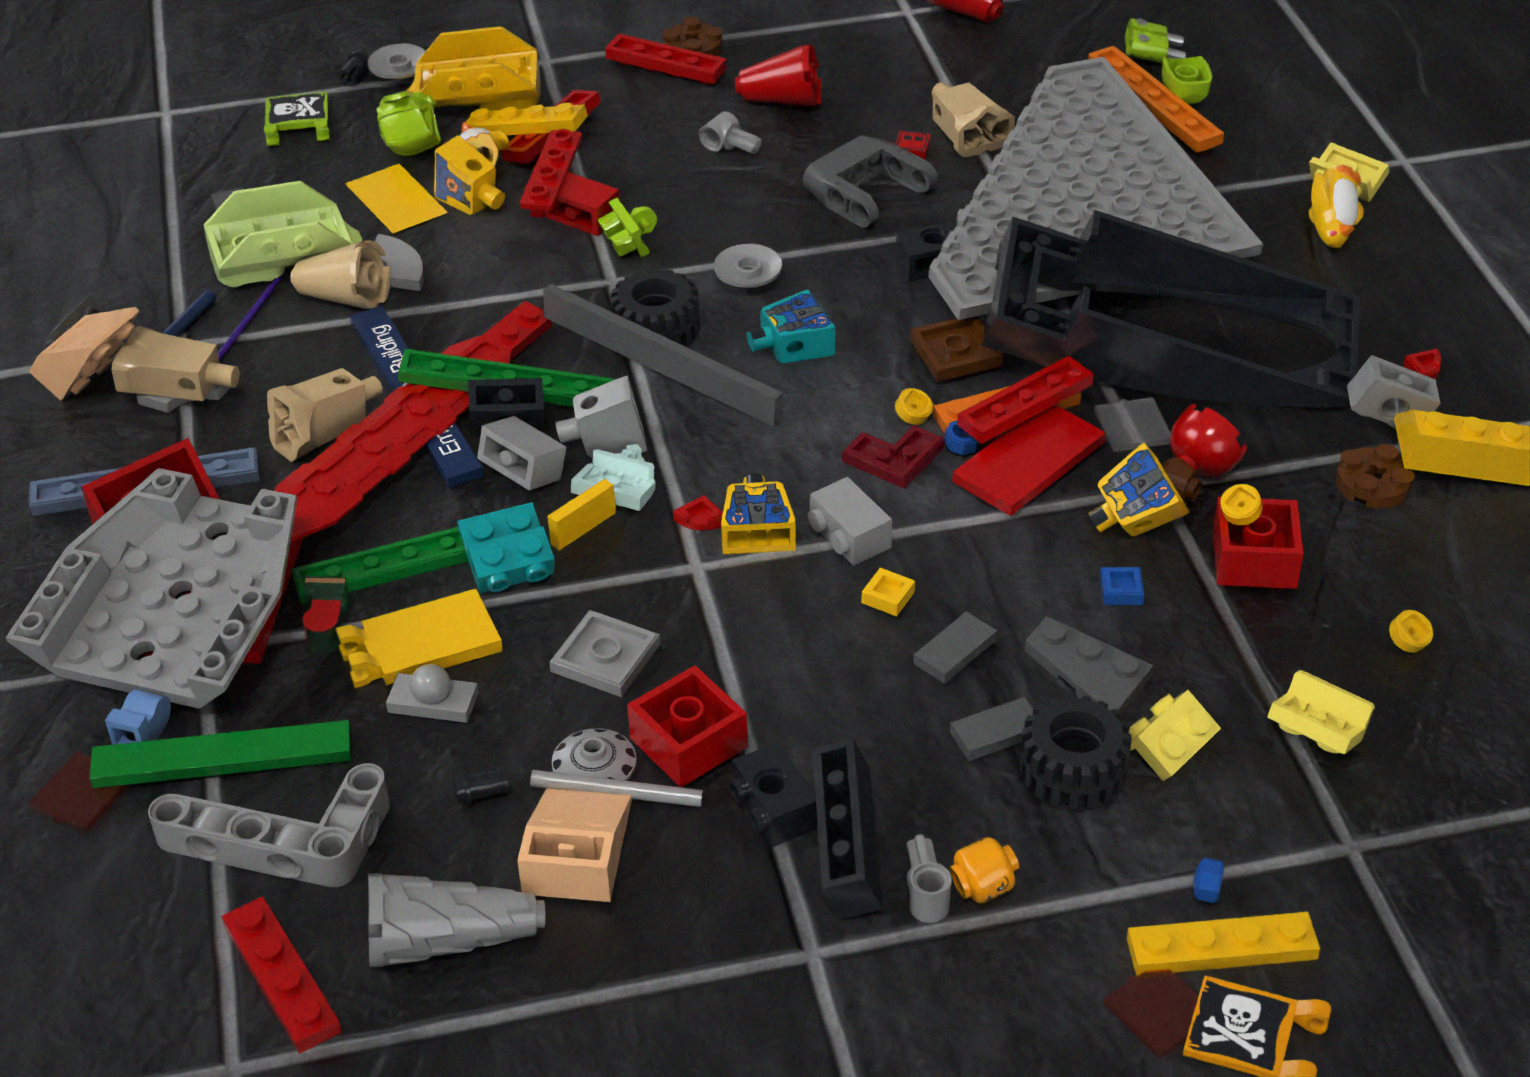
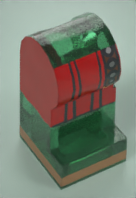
[303,576,350,654]

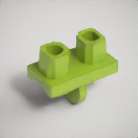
[598,198,657,258]

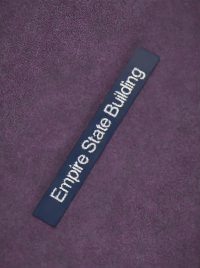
[349,306,484,488]

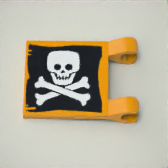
[1183,975,1331,1077]

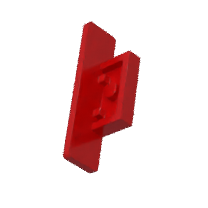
[520,129,582,218]

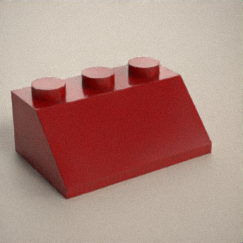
[81,438,220,525]

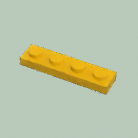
[461,103,588,135]
[1127,912,1320,976]

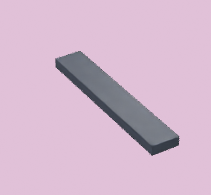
[29,447,260,516]

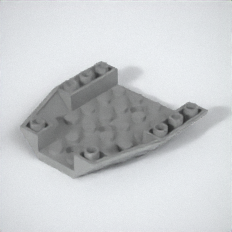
[6,468,298,709]

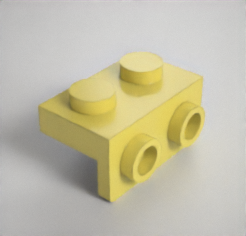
[1309,142,1389,202]
[1267,670,1375,755]
[1129,690,1221,781]

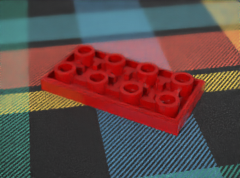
[952,405,1106,516]

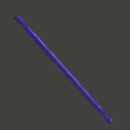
[218,275,283,361]

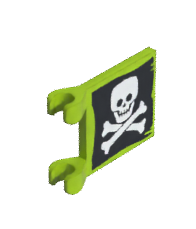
[264,92,330,147]

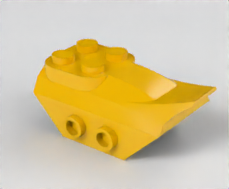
[407,26,541,111]

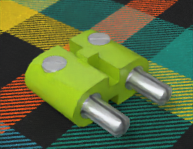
[1125,18,1186,64]

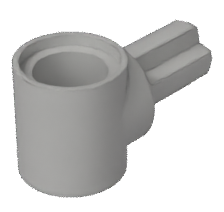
[699,111,762,154]
[906,835,951,923]

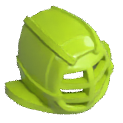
[376,91,441,156]

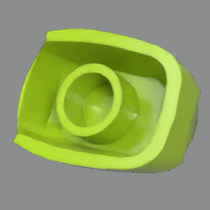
[1162,56,1212,104]

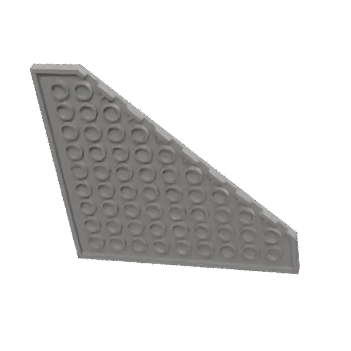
[928,57,1263,320]

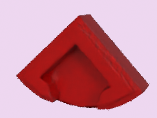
[1403,348,1441,379]
[673,495,723,530]

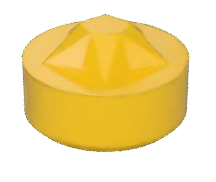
[895,388,933,425]
[1221,484,1263,525]
[1389,610,1433,653]

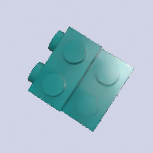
[457,502,555,593]

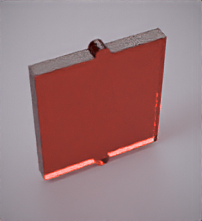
[29,752,130,832]
[1103,969,1198,1059]

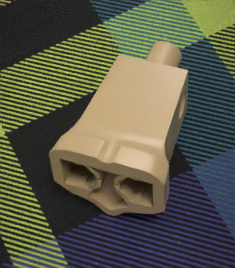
[932,82,1015,157]
[112,326,240,401]
[267,368,383,462]

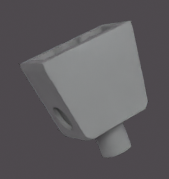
[556,376,647,458]

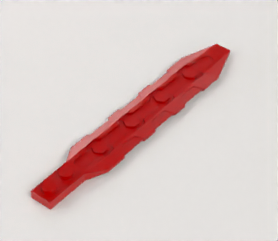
[274,301,552,543]

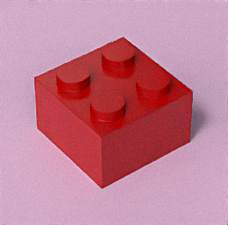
[1212,497,1304,589]
[627,665,748,787]

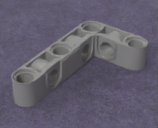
[148,763,390,887]

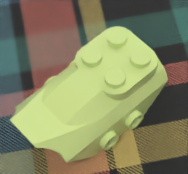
[204,181,363,287]

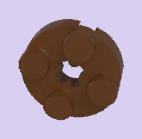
[662,17,722,56]
[1335,444,1415,509]

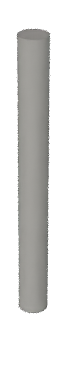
[530,770,703,807]

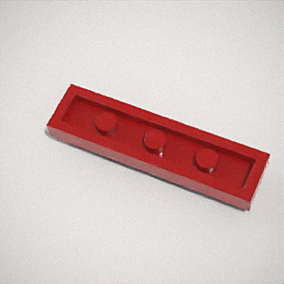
[605,34,727,84]
[500,90,601,164]
[957,356,1094,444]
[221,896,342,1054]

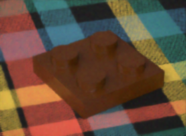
[910,316,1004,382]

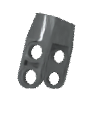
[803,135,938,228]

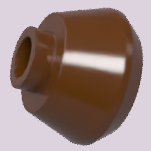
[1162,457,1202,505]

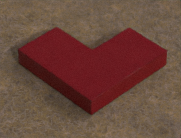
[842,425,945,489]

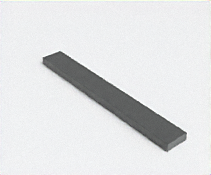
[544,284,783,427]

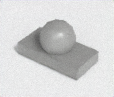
[386,664,479,723]

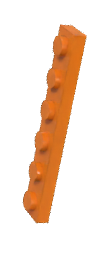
[1088,46,1224,153]

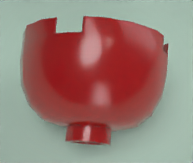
[1170,404,1247,478]

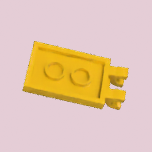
[336,589,503,688]

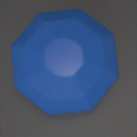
[944,421,981,455]
[1193,857,1225,903]

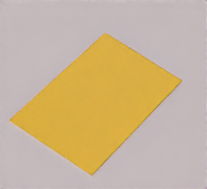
[345,164,448,234]

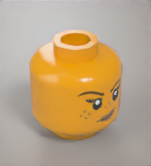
[949,837,1020,904]

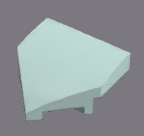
[571,444,655,511]

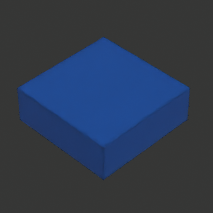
[1100,567,1144,605]

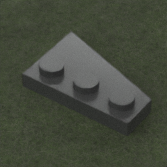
[1025,616,1154,715]

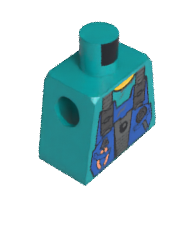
[747,290,835,364]

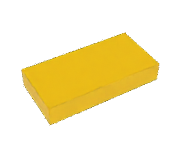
[547,479,616,551]

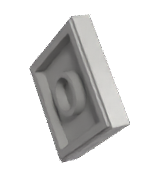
[549,610,661,697]

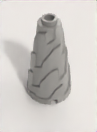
[368,873,545,967]

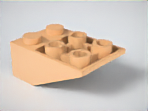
[29,307,139,401]
[517,788,632,902]

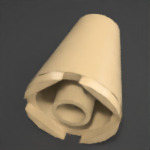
[291,240,391,310]

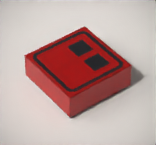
[895,131,931,160]

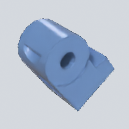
[105,689,171,745]

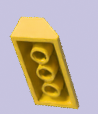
[1394,410,1530,486]

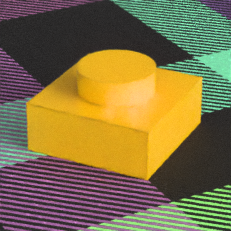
[861,568,915,617]

